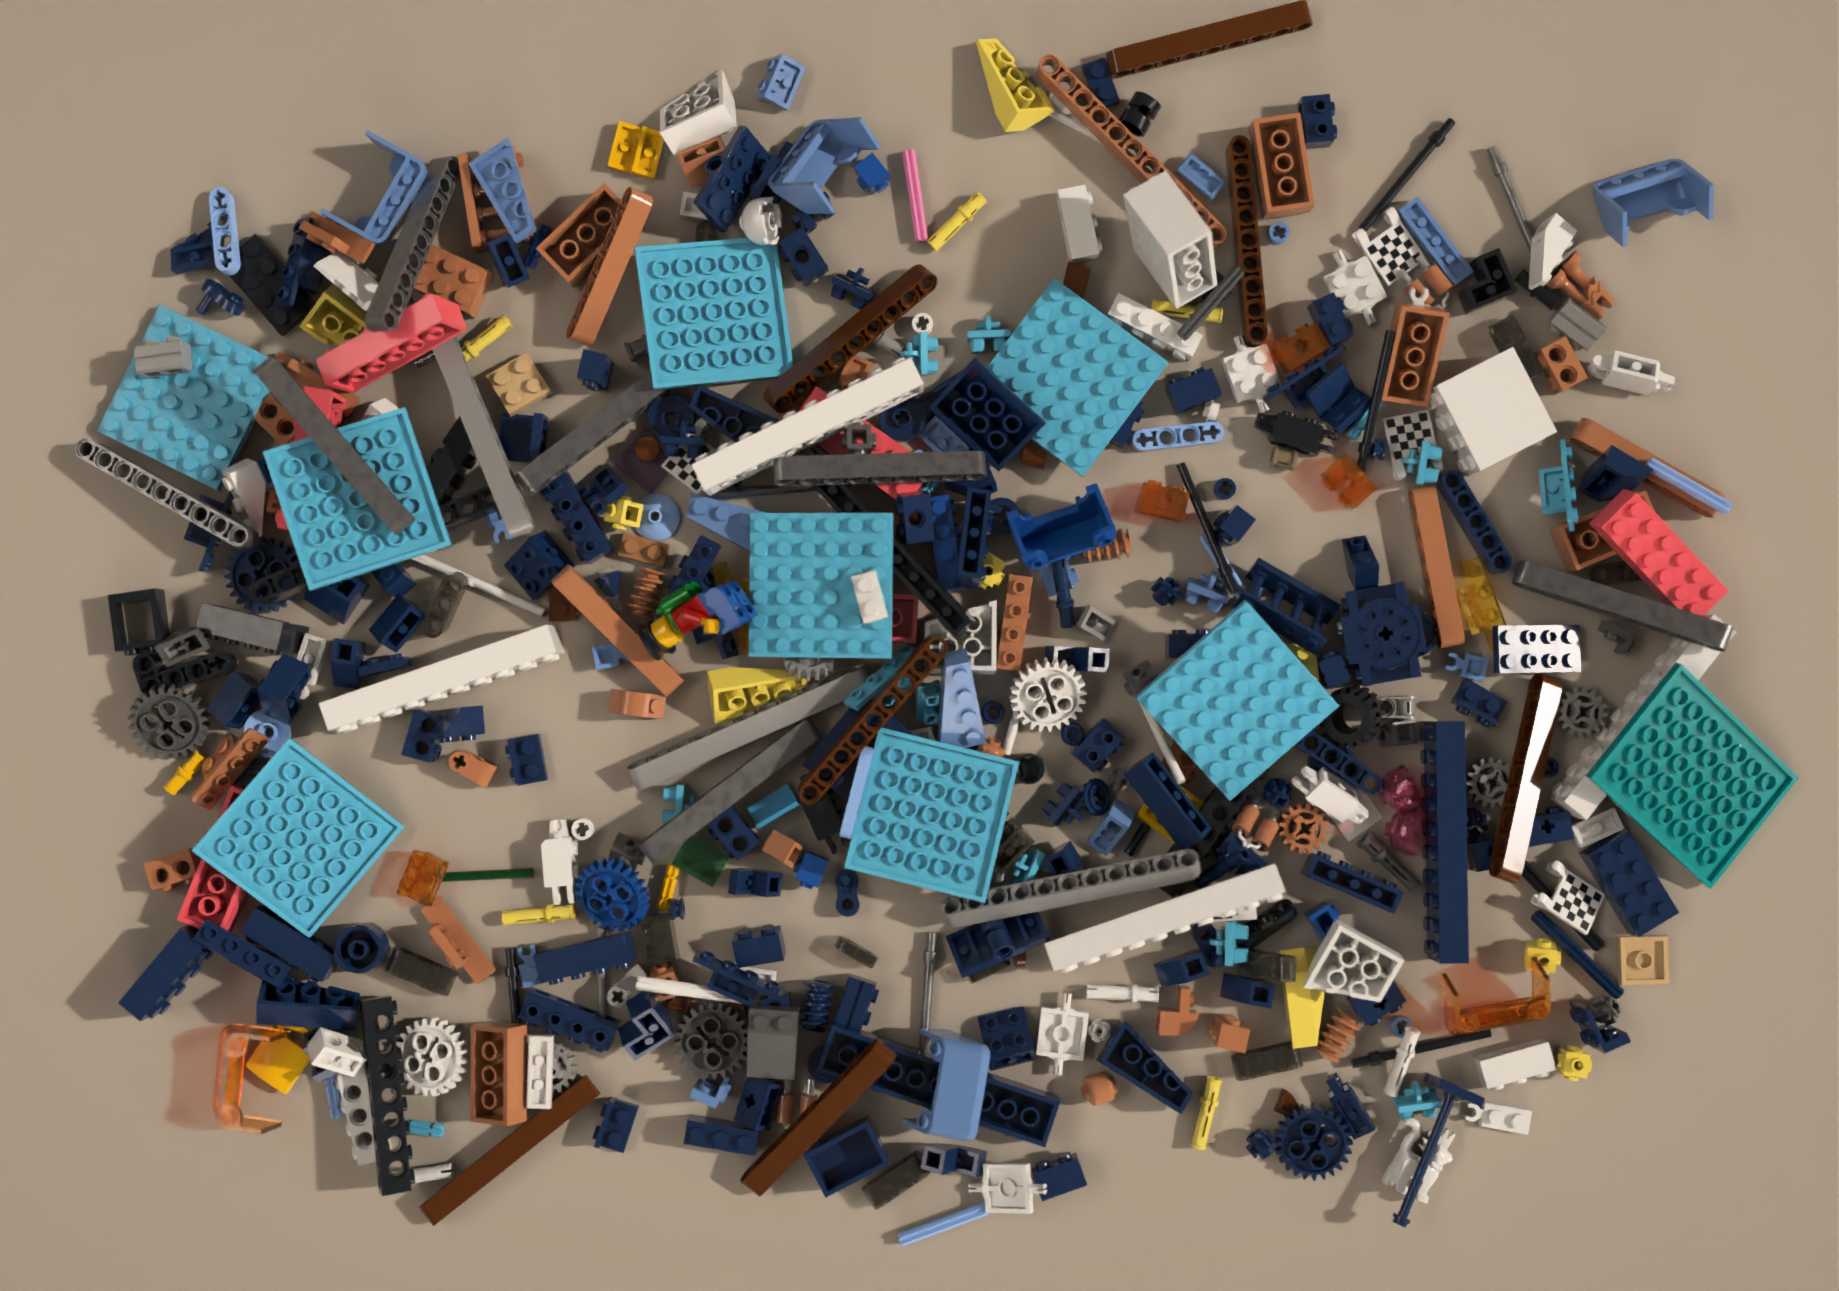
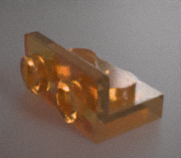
[396,850,449,907]

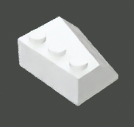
[660,69,737,155]
[314,251,379,311]
[924,600,997,675]
[1303,919,1405,1002]

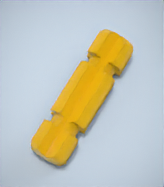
[656,864,680,911]

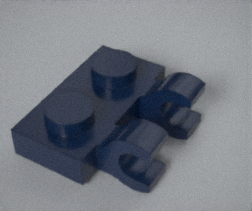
[580,463,628,515]

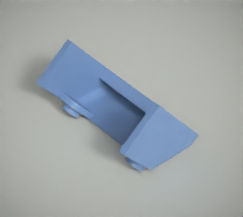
[768,117,880,214]
[320,130,427,245]
[1593,159,1714,247]
[902,1028,990,1141]

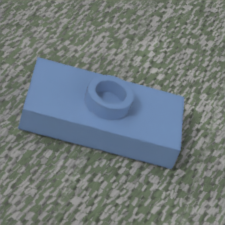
[1175,153,1227,202]

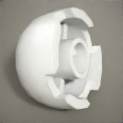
[739,197,782,245]

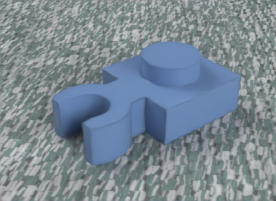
[485,502,513,544]
[592,643,630,670]
[1443,653,1489,682]
[518,943,548,988]

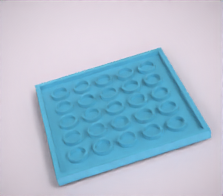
[634,238,793,390]
[987,278,1169,477]
[97,304,284,491]
[263,407,452,591]
[749,513,893,659]
[1135,600,1339,801]
[844,728,1019,903]
[192,737,405,938]

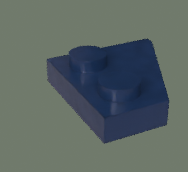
[170,222,216,275]

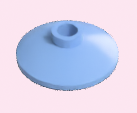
[635,494,680,541]
[243,709,292,756]

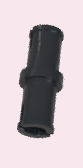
[1514,269,1561,310]

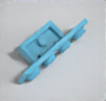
[1539,439,1579,531]
[844,643,919,710]

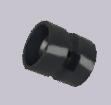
[1119,91,1161,137]
[1015,753,1045,784]

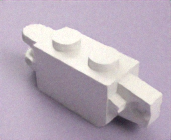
[1586,350,1675,396]
[1291,766,1369,824]
[541,819,580,905]

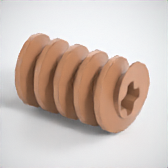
[1082,529,1131,563]
[627,568,668,620]
[1311,1008,1361,1063]

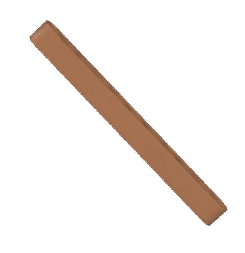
[1036,54,1227,250]

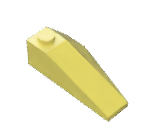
[976,39,1055,132]
[299,284,367,346]
[707,667,807,724]
[1276,947,1325,1049]

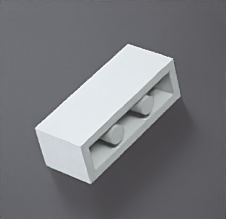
[1056,185,1102,263]
[1473,1038,1557,1091]

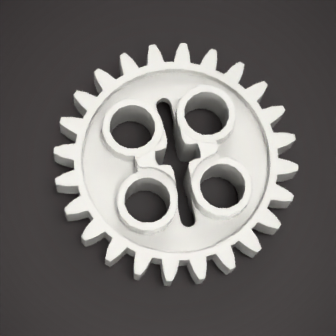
[1009,657,1087,732]
[396,1017,469,1097]

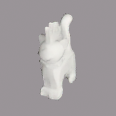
[1381,1117,1455,1204]

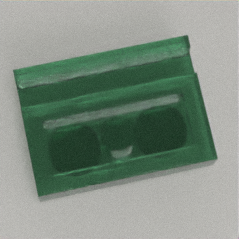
[672,835,730,887]

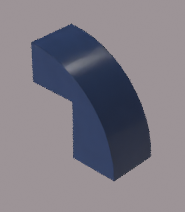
[1045,646,1110,673]
[920,1143,987,1177]

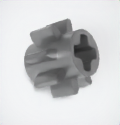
[1590,994,1621,1026]

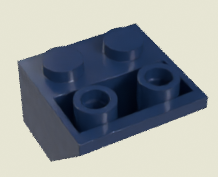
[1578,445,1653,502]
[303,576,370,625]

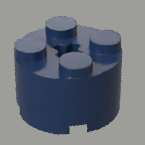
[334,922,390,974]

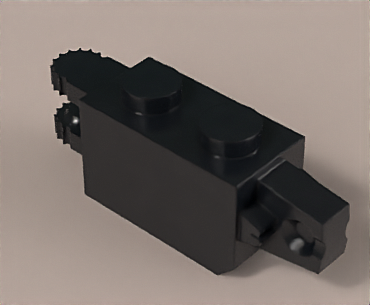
[1254,411,1339,456]
[800,773,850,855]

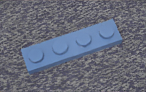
[1397,196,1474,287]

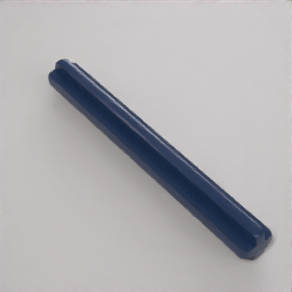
[1530,910,1624,999]

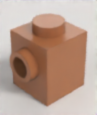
[762,830,805,869]

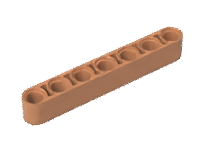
[566,187,653,347]
[1570,418,1725,518]
[1408,485,1465,649]
[551,564,685,697]

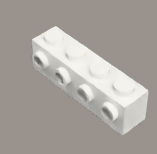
[1107,293,1203,361]

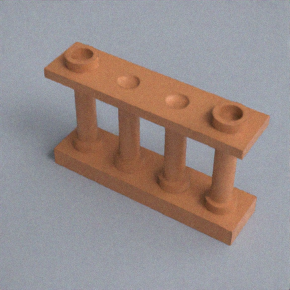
[457,146,535,252]

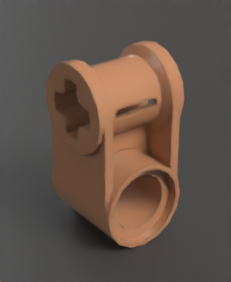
[448,750,498,788]

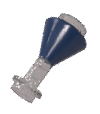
[594,566,630,617]

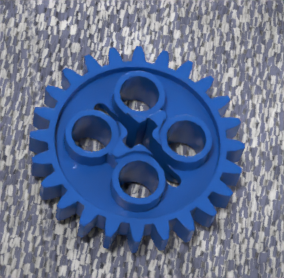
[574,858,651,932]

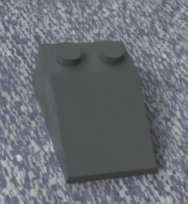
[747,1004,800,1080]

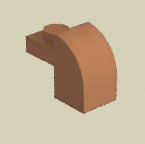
[608,689,666,719]
[1156,985,1199,1036]

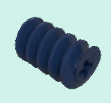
[799,980,835,1033]

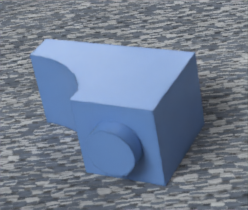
[1086,798,1136,856]

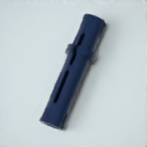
[1051,558,1076,628]
[1194,847,1251,889]

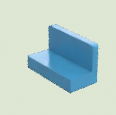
[747,783,800,829]

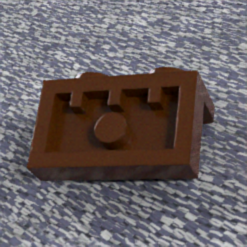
[549,584,583,622]

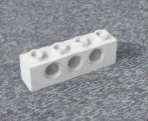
[335,1062,392,1166]

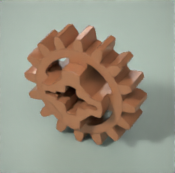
[1277,802,1330,854]

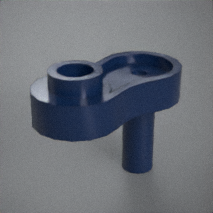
[196,279,245,316]
[835,869,860,917]
[1191,923,1225,967]

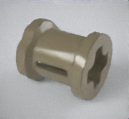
[1269,446,1298,471]

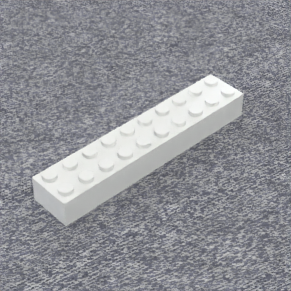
[691,357,924,496]
[1549,614,1736,820]
[319,625,565,733]
[1044,863,1286,973]

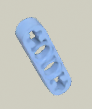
[209,187,241,276]
[1131,422,1224,452]
[839,746,874,839]

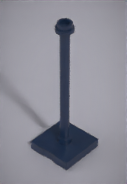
[1392,1073,1485,1228]

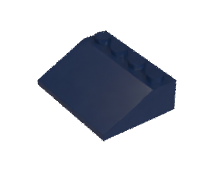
[929,357,1046,472]

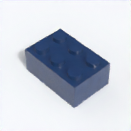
[803,1115,890,1198]

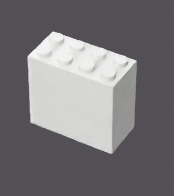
[1123,170,1217,309]
[1428,347,1557,476]

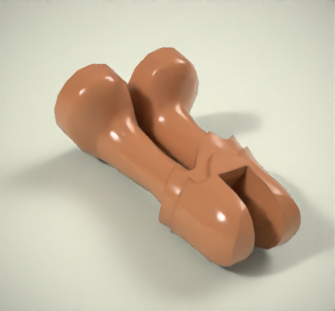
[1545,251,1615,320]

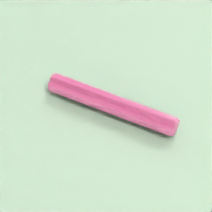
[902,149,928,242]

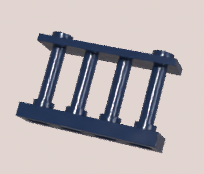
[1232,557,1340,655]

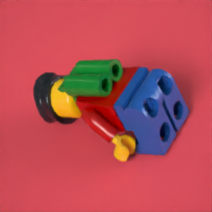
[637,581,758,661]

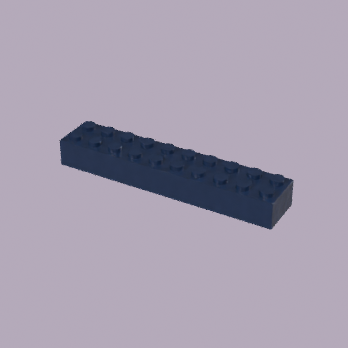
[1420,721,1469,964]
[817,1020,1060,1147]

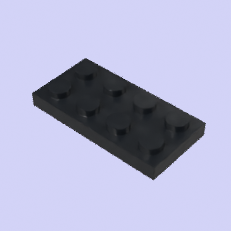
[224,234,316,336]

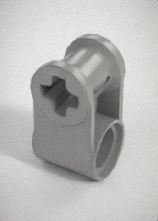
[1375,696,1417,720]
[607,964,650,1008]

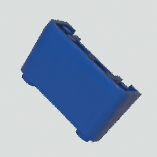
[1006,483,1116,569]

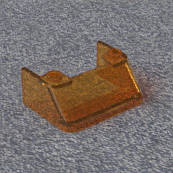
[1441,956,1551,1036]
[213,1023,291,1134]

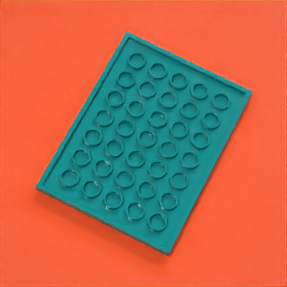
[1586,663,1798,889]

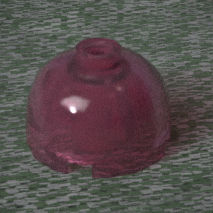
[1379,764,1423,813]
[1384,808,1422,856]

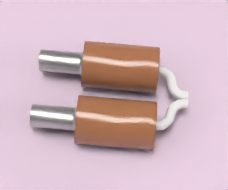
[1397,254,1453,309]
[1232,796,1281,851]
[775,1078,818,1129]

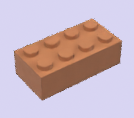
[1249,112,1315,219]
[536,183,621,288]
[383,244,495,319]
[1381,302,1450,407]
[1549,490,1655,572]
[470,1021,527,1127]

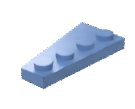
[468,138,537,243]

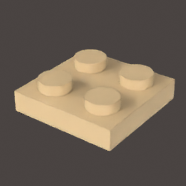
[486,352,552,417]
[1617,935,1669,985]

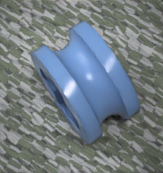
[1267,222,1290,245]
[1389,1015,1413,1038]

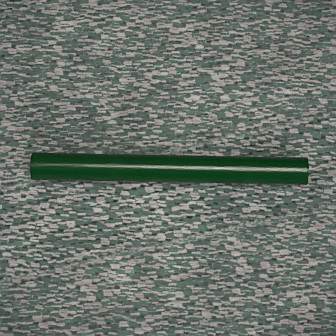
[437,868,534,882]

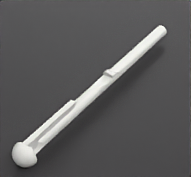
[411,555,546,617]

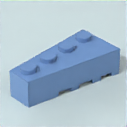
[686,494,766,552]
[936,648,986,748]

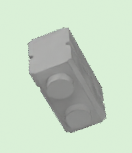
[1549,298,1607,351]
[134,337,193,378]

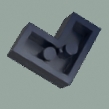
[257,653,312,725]
[618,991,676,1061]

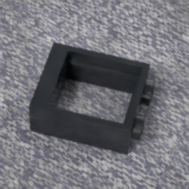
[108,588,170,656]

